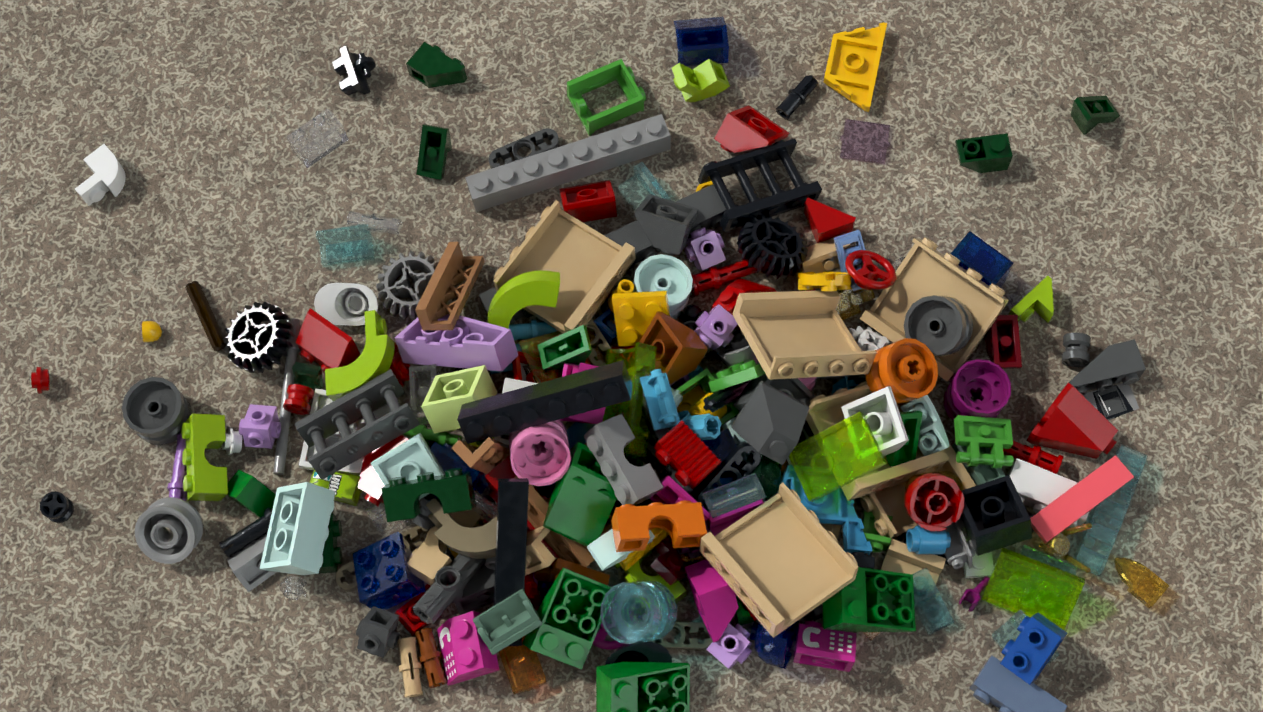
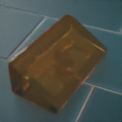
[499,636,546,695]

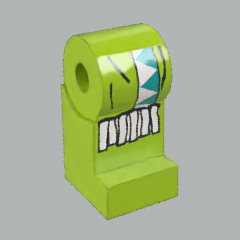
[309,470,362,506]

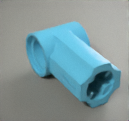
[670,411,722,440]

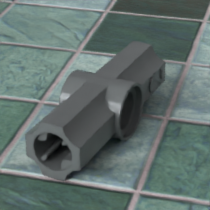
[413,554,486,624]

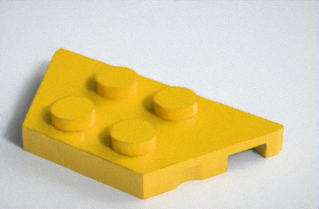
[823,22,887,112]

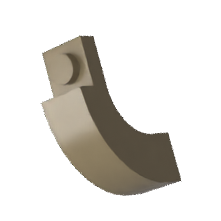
[426,498,528,559]

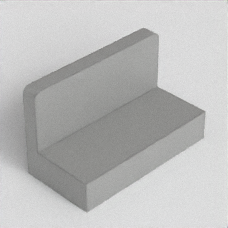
[227,533,276,592]

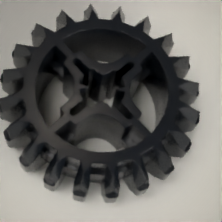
[737,214,808,280]
[223,302,295,373]

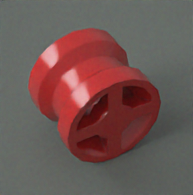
[283,384,314,415]

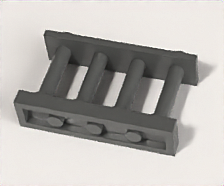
[294,369,420,480]

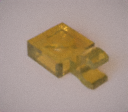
[836,288,875,320]

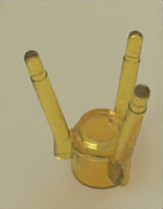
[1039,523,1092,573]

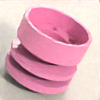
[509,419,571,486]

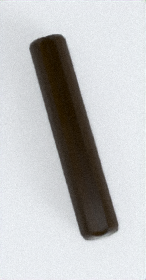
[185,281,227,351]

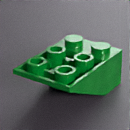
[543,442,617,547]
[823,567,916,632]
[522,568,615,670]
[596,662,690,712]

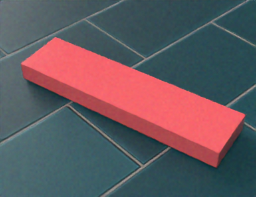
[1030,455,1134,544]

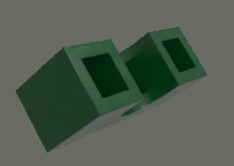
[381,468,476,522]

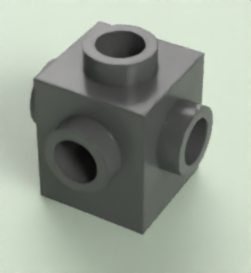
[356,606,400,658]

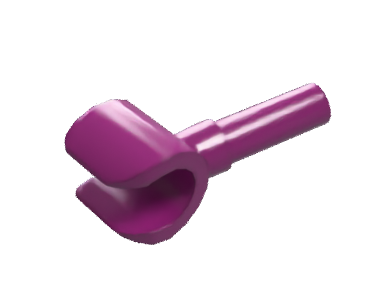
[959,576,991,612]

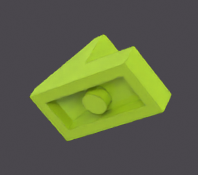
[1008,276,1054,323]

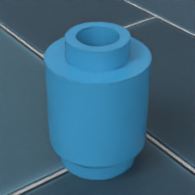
[906,526,951,555]

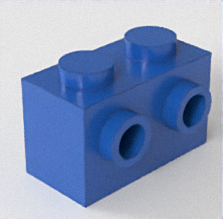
[1000,612,1068,685]

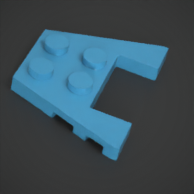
[777,465,872,555]

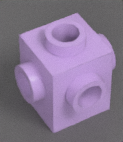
[684,227,726,271]
[695,304,737,350]
[239,404,281,449]
[706,623,752,669]

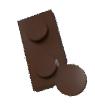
[534,558,610,585]

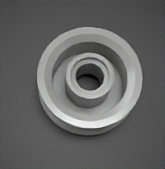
[135,497,203,564]

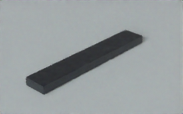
[494,478,529,646]

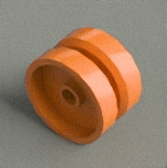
[865,338,938,406]

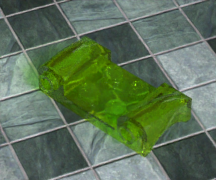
[602,342,657,459]

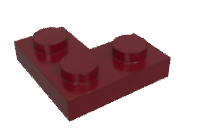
[651,535,701,586]

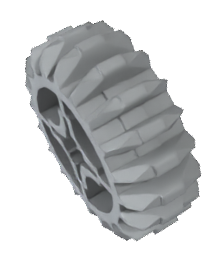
[376,250,439,321]

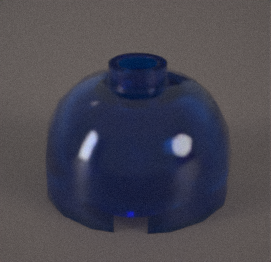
[750,620,799,669]

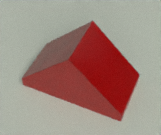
[804,197,856,243]

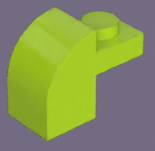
[671,59,730,102]

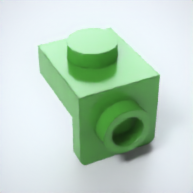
[862,511,893,552]

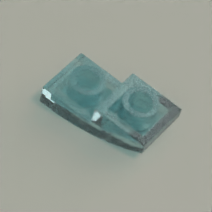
[913,567,954,635]

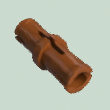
[415,628,447,688]

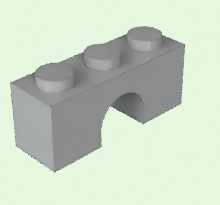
[584,414,664,505]

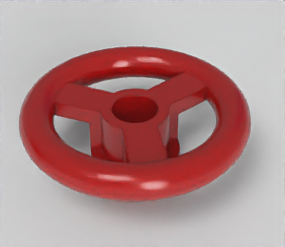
[845,250,896,290]

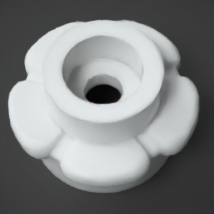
[221,428,242,455]

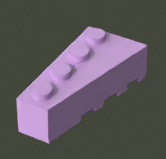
[395,314,518,371]

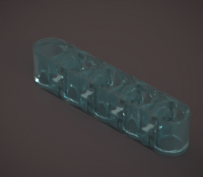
[1072,444,1148,577]

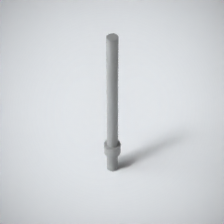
[273,318,301,475]

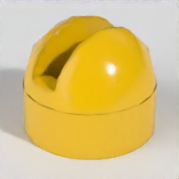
[142,321,162,342]

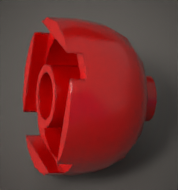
[905,473,964,531]

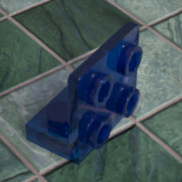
[353,532,426,610]

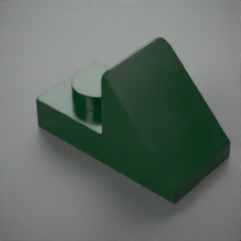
[1071,96,1120,135]
[416,124,452,180]

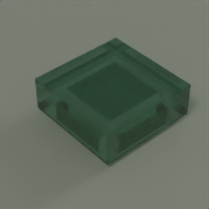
[292,362,323,390]

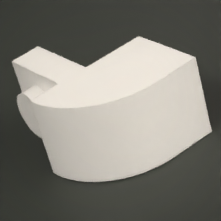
[75,144,126,206]

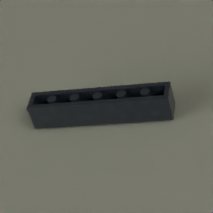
[457,360,633,444]

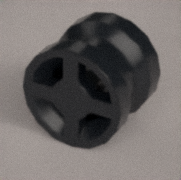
[40,491,74,523]

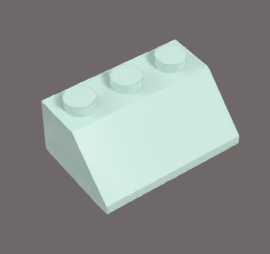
[260,482,335,575]

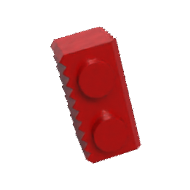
[654,421,721,489]

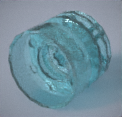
[600,581,677,644]

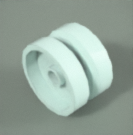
[633,254,693,319]

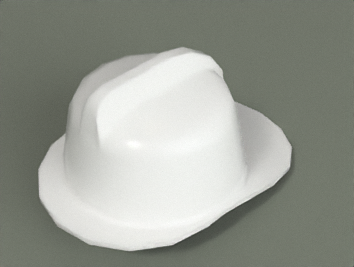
[314,283,378,326]

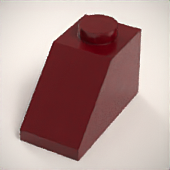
[985,315,1022,369]

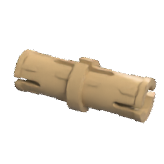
[398,637,423,698]

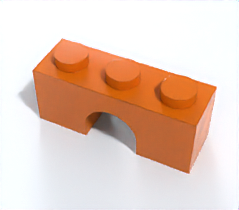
[611,500,707,552]

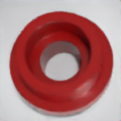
[31,367,50,394]

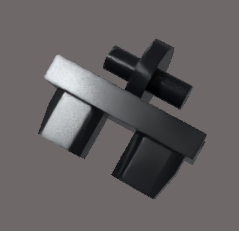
[332,46,376,96]

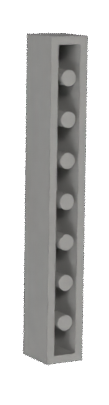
[465,114,671,212]

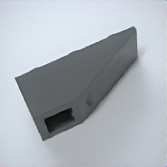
[1063,339,1146,395]

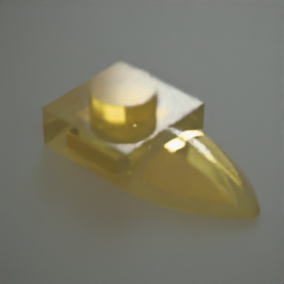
[1114,557,1169,609]

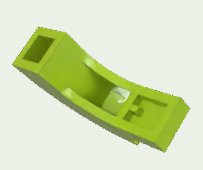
[487,270,560,329]
[325,310,395,401]

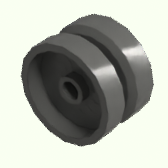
[904,295,973,356]
[122,377,192,445]

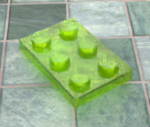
[788,412,887,502]
[982,548,1085,630]

